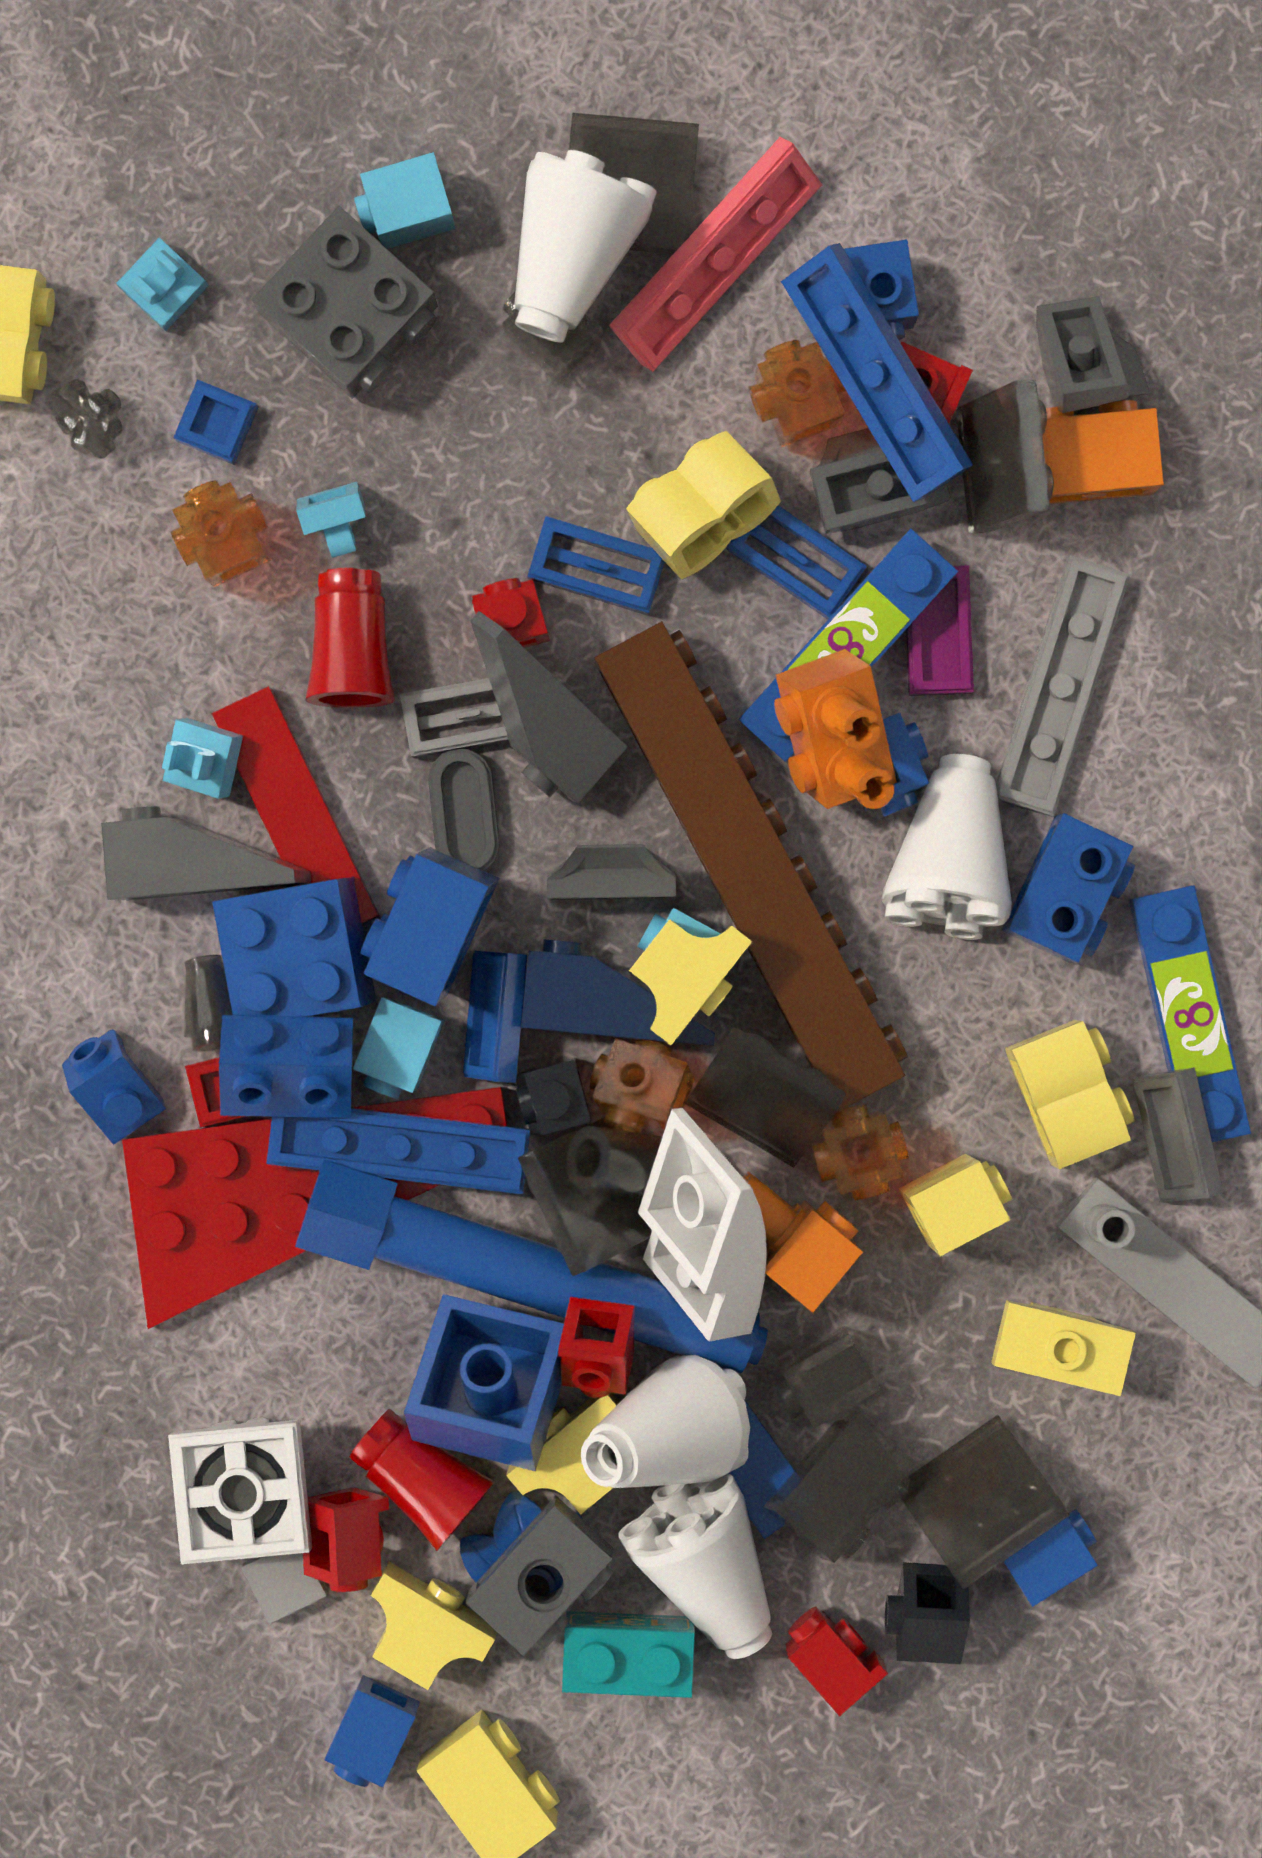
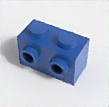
[1001,813,1135,963]
[219,1015,353,1118]

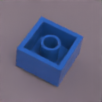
[360,847,500,1006]
[212,877,377,1017]
[404,1294,564,1472]

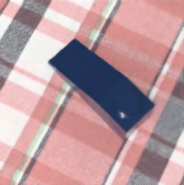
[521,939,715,1046]

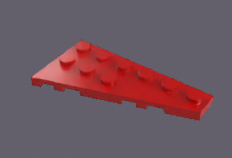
[122,1086,507,1329]

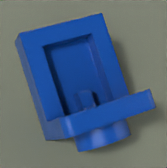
[863,712,929,817]
[62,1029,166,1145]

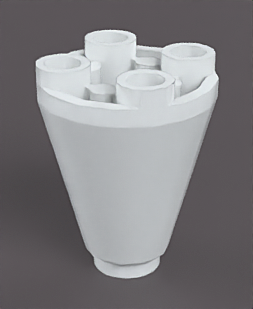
[514,150,656,342]
[882,754,1012,940]
[581,1355,750,1488]
[618,1474,772,1659]

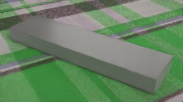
[996,555,1131,817]

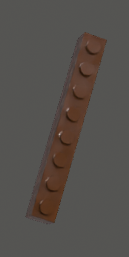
[594,621,908,1112]

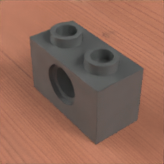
[466,1495,613,1656]

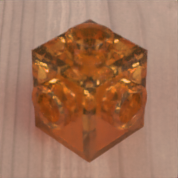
[748,340,846,448]
[170,480,271,588]
[589,1039,695,1135]
[811,1103,909,1201]

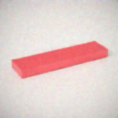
[609,137,822,372]

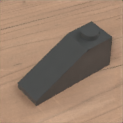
[470,611,628,804]
[101,806,311,901]

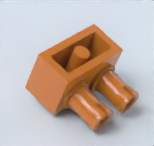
[774,649,897,809]
[743,1171,863,1313]

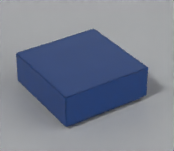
[173,379,258,465]

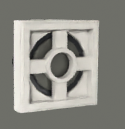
[168,1417,313,1564]

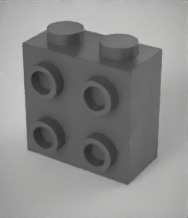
[251,205,438,399]

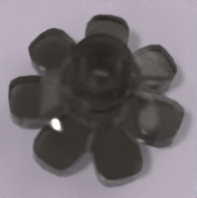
[49,379,122,459]

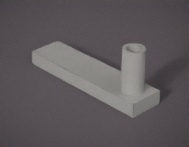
[1055,1177,1262,1389]

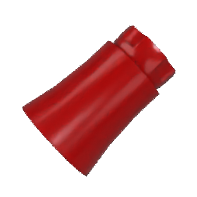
[305,567,395,708]
[349,1409,496,1551]

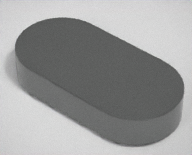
[428,749,500,871]

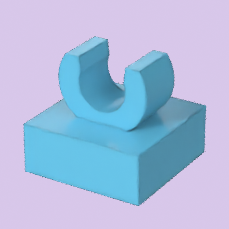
[116,237,209,331]
[296,481,366,558]
[162,718,243,799]

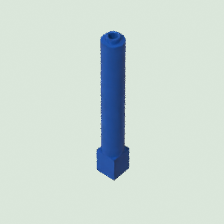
[295,1160,768,1374]

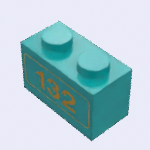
[562,1611,695,1698]

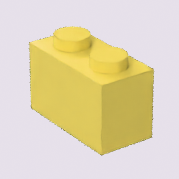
[898,1154,1012,1256]
[417,1710,560,1858]

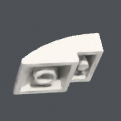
[638,1108,767,1342]

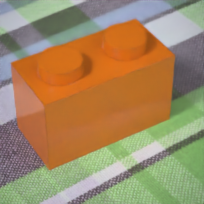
[1020,400,1164,506]

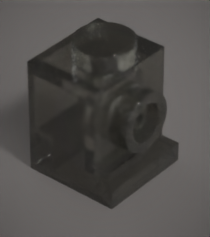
[502,291,602,385]

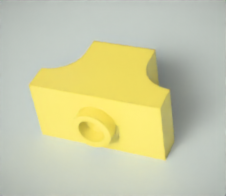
[629,919,752,1045]
[991,1300,1136,1396]
[506,1393,621,1515]
[371,1562,497,1690]

